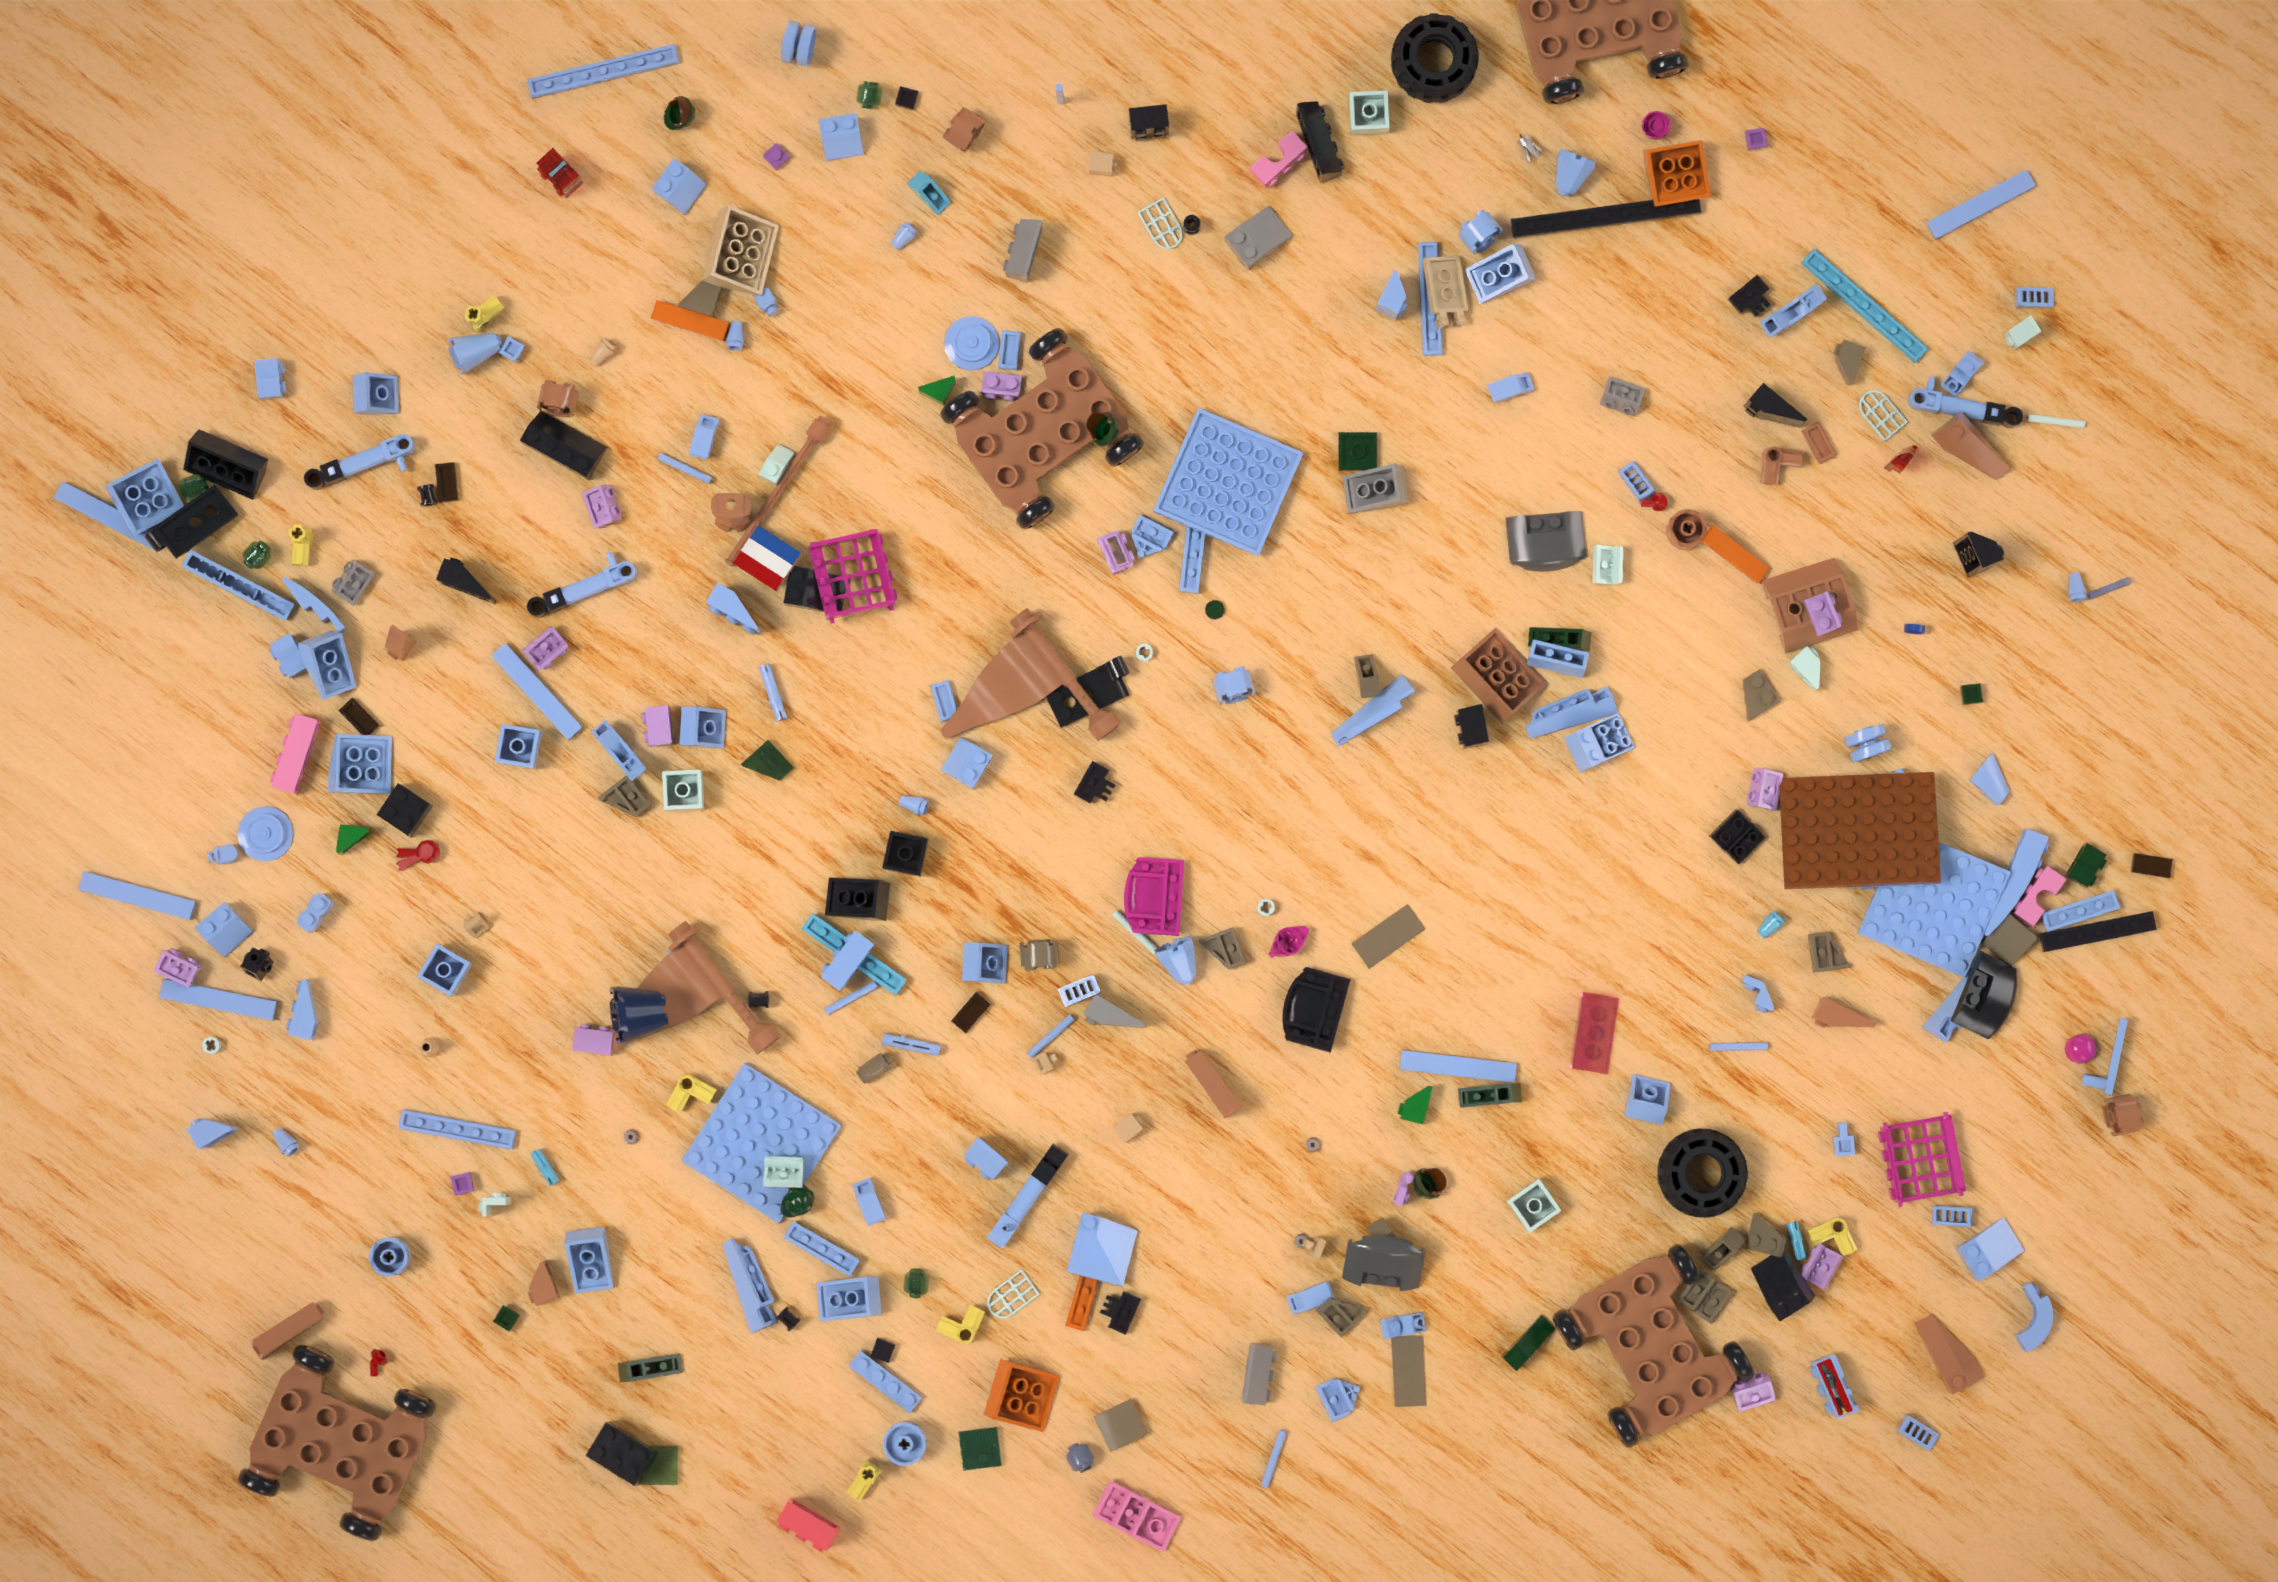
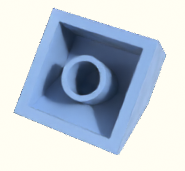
[819,113,864,161]
[652,159,707,215]
[1375,270,1407,321]
[353,372,399,415]
[679,706,726,749]
[941,737,993,790]
[195,902,253,957]
[962,942,1008,984]
[1624,1074,1670,1125]
[187,1118,239,1149]
[964,1137,1008,1180]

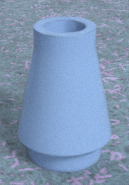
[891,222,917,250]
[725,321,744,351]
[2068,573,2087,602]
[899,795,929,816]
[272,1128,299,1157]

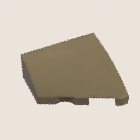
[678,281,722,317]

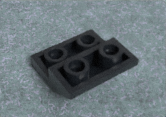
[1709,809,1765,864]

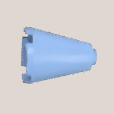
[447,332,503,375]

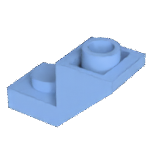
[1941,350,1983,397]
[1487,373,1534,403]
[689,414,720,460]
[1740,975,1774,1013]
[852,1177,886,1226]
[1286,1281,1334,1314]
[1380,1312,1426,1339]

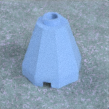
[1555,149,1596,197]
[1154,936,1196,985]

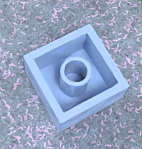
[495,724,542,770]
[417,944,473,997]

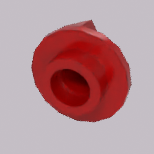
[1641,492,1668,511]
[370,1349,387,1377]

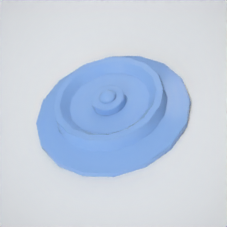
[944,316,999,370]
[237,806,293,862]

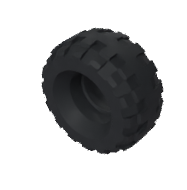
[1391,13,1479,103]
[1657,1128,1748,1218]

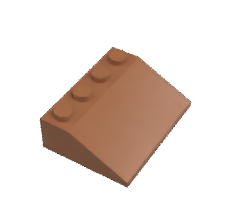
[1451,628,1547,724]

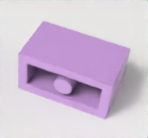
[642,705,674,747]
[572,1024,613,1056]

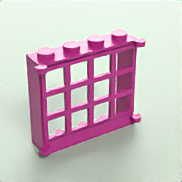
[808,529,897,624]
[1878,1112,1966,1207]

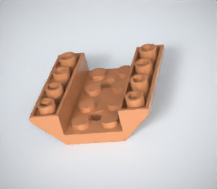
[1761,558,1858,653]

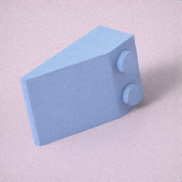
[1465,244,1536,304]
[298,631,357,700]
[1954,1217,2024,1281]
[564,1226,614,1293]
[817,1276,882,1322]

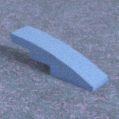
[282,577,348,634]

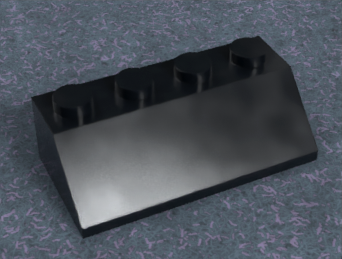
[1295,101,1344,183]
[520,411,608,480]
[183,429,268,500]
[1953,531,2004,578]

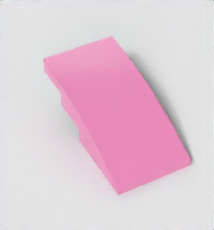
[1092,1480,1181,1552]

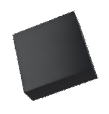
[895,86,919,111]
[871,1338,896,1363]

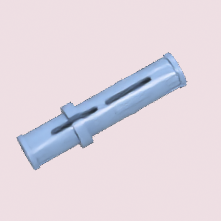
[758,664,788,722]
[882,1033,941,1056]

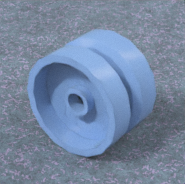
[781,20,817,67]
[1843,724,1893,763]
[883,1421,927,1466]

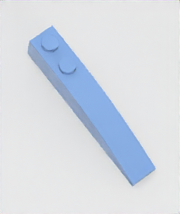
[181,550,294,621]
[1983,828,2049,937]

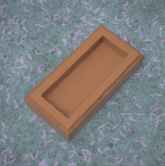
[1801,421,1837,464]

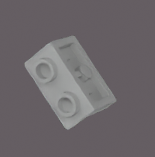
[1600,376,1645,417]
[331,560,375,606]

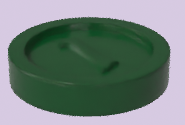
[1205,600,1224,620]

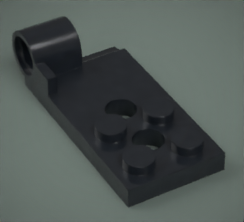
[144,484,238,559]
[1046,655,1130,728]

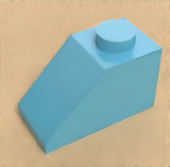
[907,170,951,215]

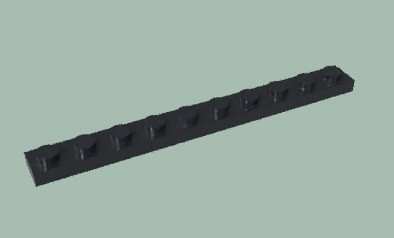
[1510,199,1701,239]

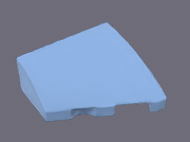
[1969,753,2009,806]

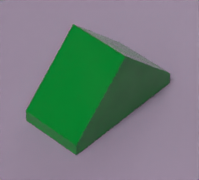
[918,376,956,406]
[336,824,372,855]

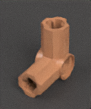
[1760,446,1803,485]

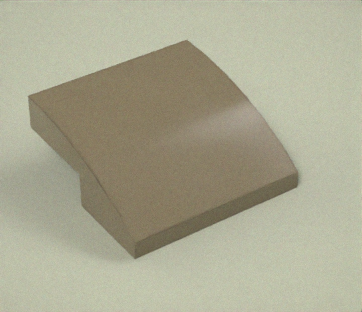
[1981,914,2037,966]
[1678,1269,1734,1324]
[1094,1399,1148,1452]

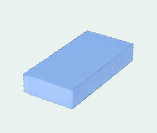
[998,330,1021,371]
[930,680,957,722]

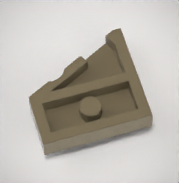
[1742,669,1780,721]
[598,775,651,817]
[1199,927,1247,970]
[1808,932,1851,972]
[1745,1213,1786,1258]
[1316,1297,1367,1338]

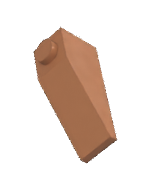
[385,624,416,660]
[1811,997,1876,1028]

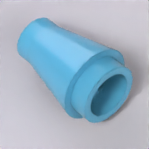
[1757,911,1785,939]

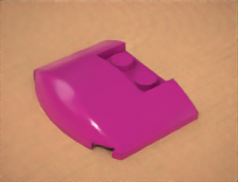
[1124,857,1184,936]

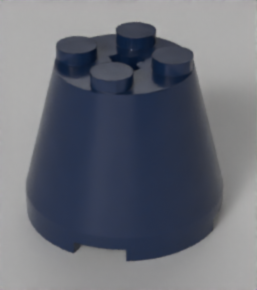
[609,986,668,1045]

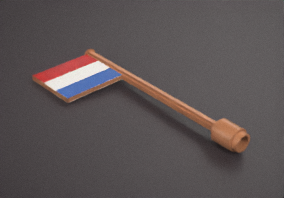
[725,416,832,592]

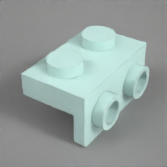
[1592,545,1624,585]
[763,1156,804,1188]
[479,1193,511,1217]

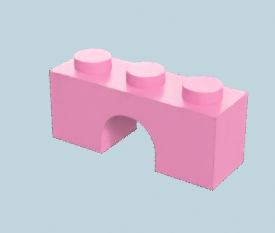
[1249,130,1307,188]
[2011,866,2066,927]

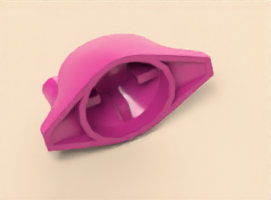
[1269,925,1309,958]

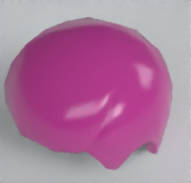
[1642,111,1671,140]
[2064,1034,2097,1064]

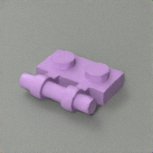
[1392,1172,1414,1206]

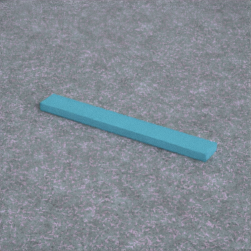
[1801,249,1928,363]

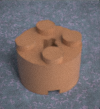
[942,107,985,153]
[537,380,579,417]
[1666,509,1707,550]
[2103,1094,2144,1136]

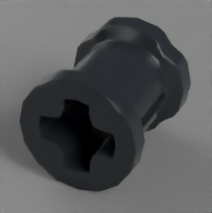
[1183,215,1201,235]
[417,484,437,507]
[749,991,769,1009]
[775,1306,801,1332]

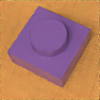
[1744,128,1767,151]
[763,143,790,170]
[450,1172,475,1196]

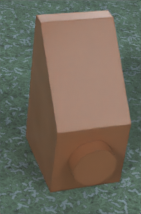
[528,1261,560,1306]

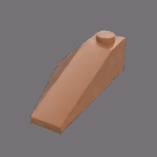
[1931,411,2011,480]
[1915,1315,1984,1394]

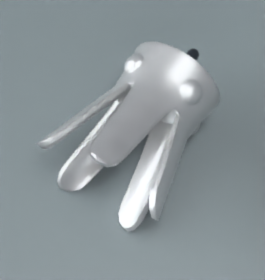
[1517,134,1543,163]

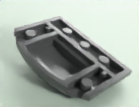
[1506,511,1586,572]
[1342,1235,1425,1291]

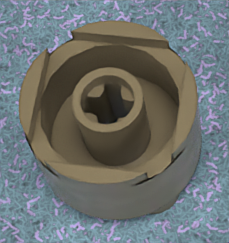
[1019,939,1059,971]

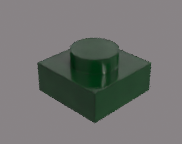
[1960,683,1983,705]
[493,1305,520,1332]

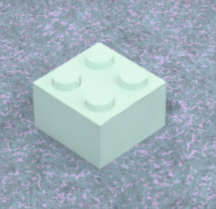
[1348,90,1389,135]
[662,770,704,812]
[1506,1179,1561,1233]

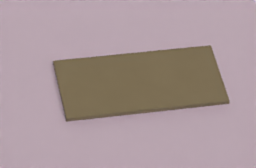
[1352,904,1425,969]
[1391,1336,1426,1407]

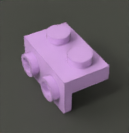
[522,625,569,671]
[1801,1243,1843,1291]

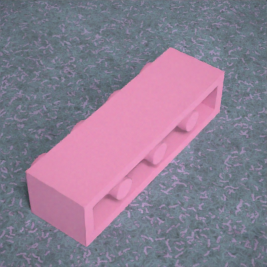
[270,713,321,795]

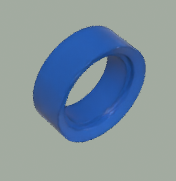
[1904,624,1926,635]

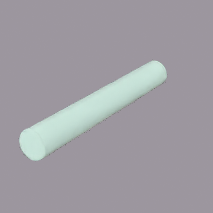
[2027,414,2086,428]
[1112,910,1158,954]

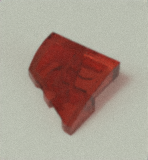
[1884,445,1917,474]

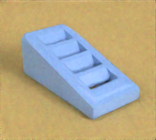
[2015,287,2054,308]
[1618,461,1656,505]
[1058,975,1101,1007]
[1932,1205,1973,1227]
[1896,1414,1939,1451]

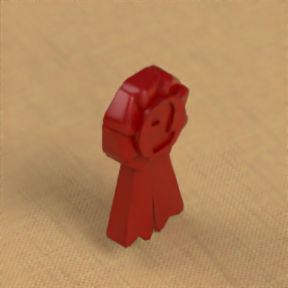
[396,840,440,871]

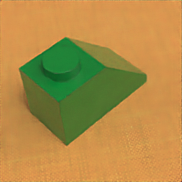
[1397,1086,1432,1124]

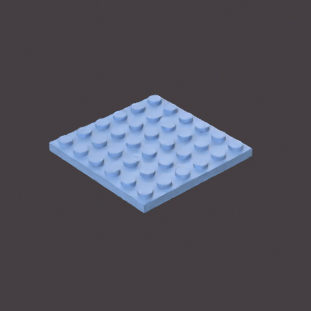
[1153,408,1303,557]
[1857,842,2011,978]
[681,1063,842,1223]

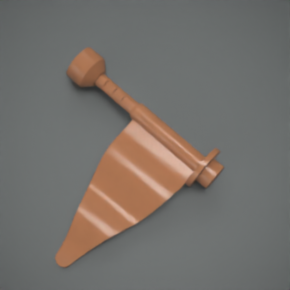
[941,608,1122,741]
[608,921,781,1055]

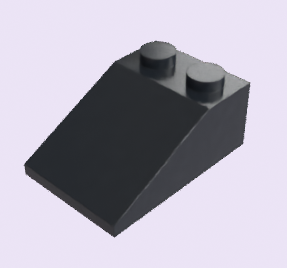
[1743,383,1807,428]
[436,557,496,604]
[783,566,846,612]
[825,877,890,921]
[1751,1252,1816,1322]

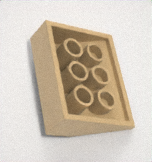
[702,205,779,296]

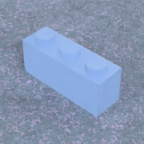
[1527,639,1589,678]
[821,931,875,991]

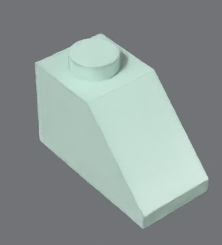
[2004,316,2041,350]
[759,444,795,486]
[1787,646,1820,691]

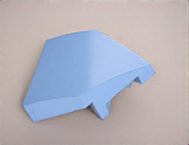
[1131,514,1174,558]
[1314,1379,1360,1422]

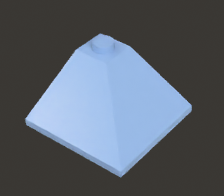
[104,459,184,536]
[328,734,392,794]
[1067,1212,1137,1287]

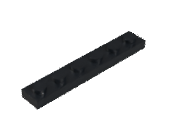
[2039,911,2157,952]

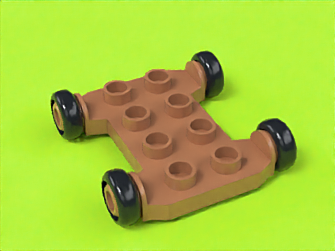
[1515,0,1689,104]
[940,328,1144,529]
[1553,1244,1754,1448]
[238,1345,436,1541]

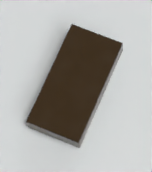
[435,462,459,503]
[339,698,380,735]
[2131,853,2173,879]
[951,992,991,1034]

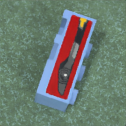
[1810,1354,1860,1419]

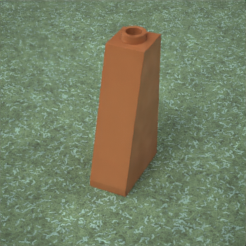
[1185,1050,1241,1118]
[251,1302,324,1360]

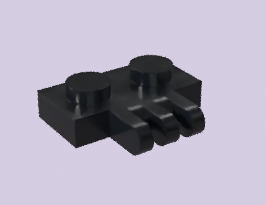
[1727,275,1770,318]
[1073,761,1116,804]
[1100,1291,1141,1335]

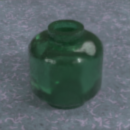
[856,81,882,109]
[179,474,209,501]
[242,541,271,569]
[903,1268,929,1298]

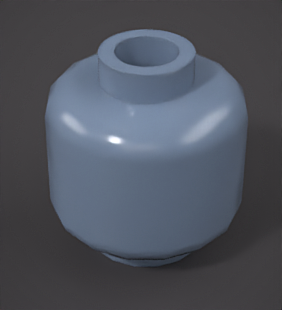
[1066,1443,1094,1473]

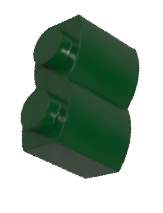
[2065,843,2107,888]

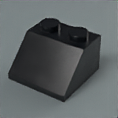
[1454,704,1489,749]

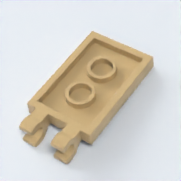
[1423,256,1468,329]

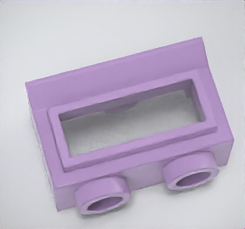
[1097,530,1135,575]

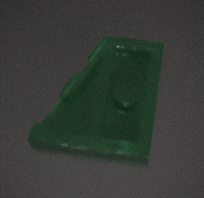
[741,740,794,781]

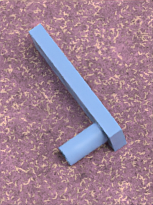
[2081,1018,2128,1096]

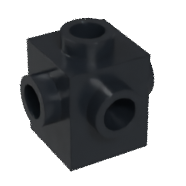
[240,947,274,981]

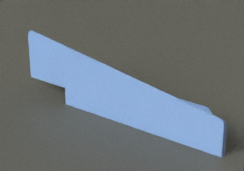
[1331,675,1415,747]
[1525,686,1618,738]
[1922,968,1972,1043]
[722,1238,778,1333]

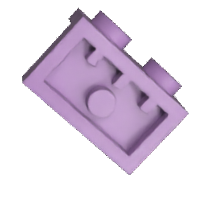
[981,372,1022,402]
[582,485,622,529]
[1803,591,1843,637]
[1747,768,1783,811]
[154,948,202,988]
[1731,1372,1776,1412]

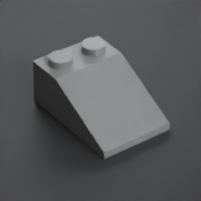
[1224,206,1293,271]
[1343,463,1409,514]
[1084,994,1145,1028]

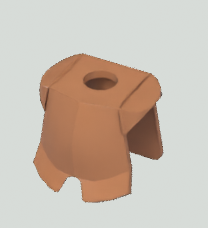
[711,493,752,532]

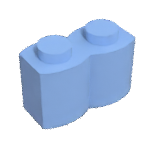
[255,358,286,400]
[269,633,307,679]
[297,893,334,933]

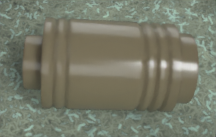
[856,1052,892,1084]

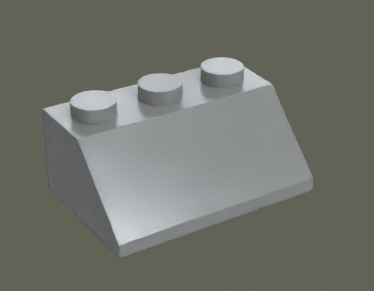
[1003,219,1043,283]
[1241,1343,1276,1405]

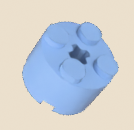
[1459,209,1503,254]
[1212,666,1255,705]
[369,1237,411,1277]

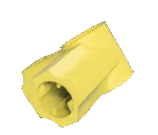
[464,295,505,332]
[289,525,313,566]
[666,1074,717,1113]
[1807,1217,1858,1256]
[936,1305,985,1345]
[847,1459,882,1501]

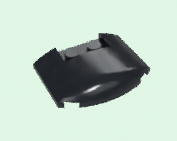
[1951,950,2018,1039]
[1282,967,1351,1053]

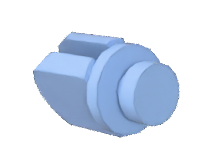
[754,287,778,317]
[207,844,238,865]

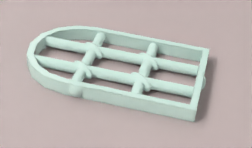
[1137,197,1182,250]
[1859,390,1908,441]
[987,1269,1040,1318]

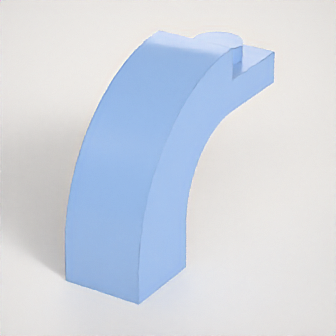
[1760,284,1827,338]
[591,720,646,781]
[2014,1282,2053,1352]

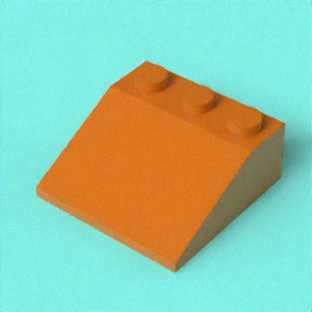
[1642,140,1711,207]
[983,1359,1060,1432]

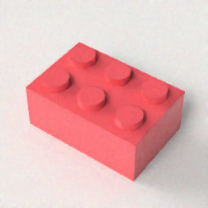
[776,1498,841,1552]

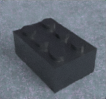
[585,1422,659,1486]

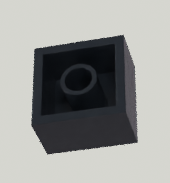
[1129,104,1169,141]
[376,783,433,838]
[882,831,929,877]

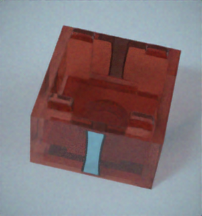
[536,148,583,198]

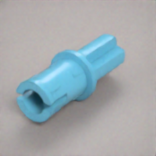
[531,1149,560,1187]
[1786,1221,1807,1260]

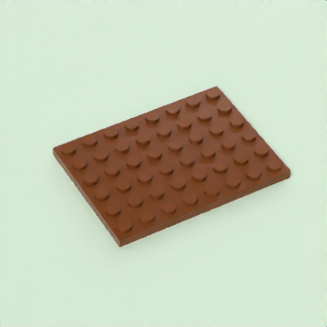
[1779,772,1941,889]

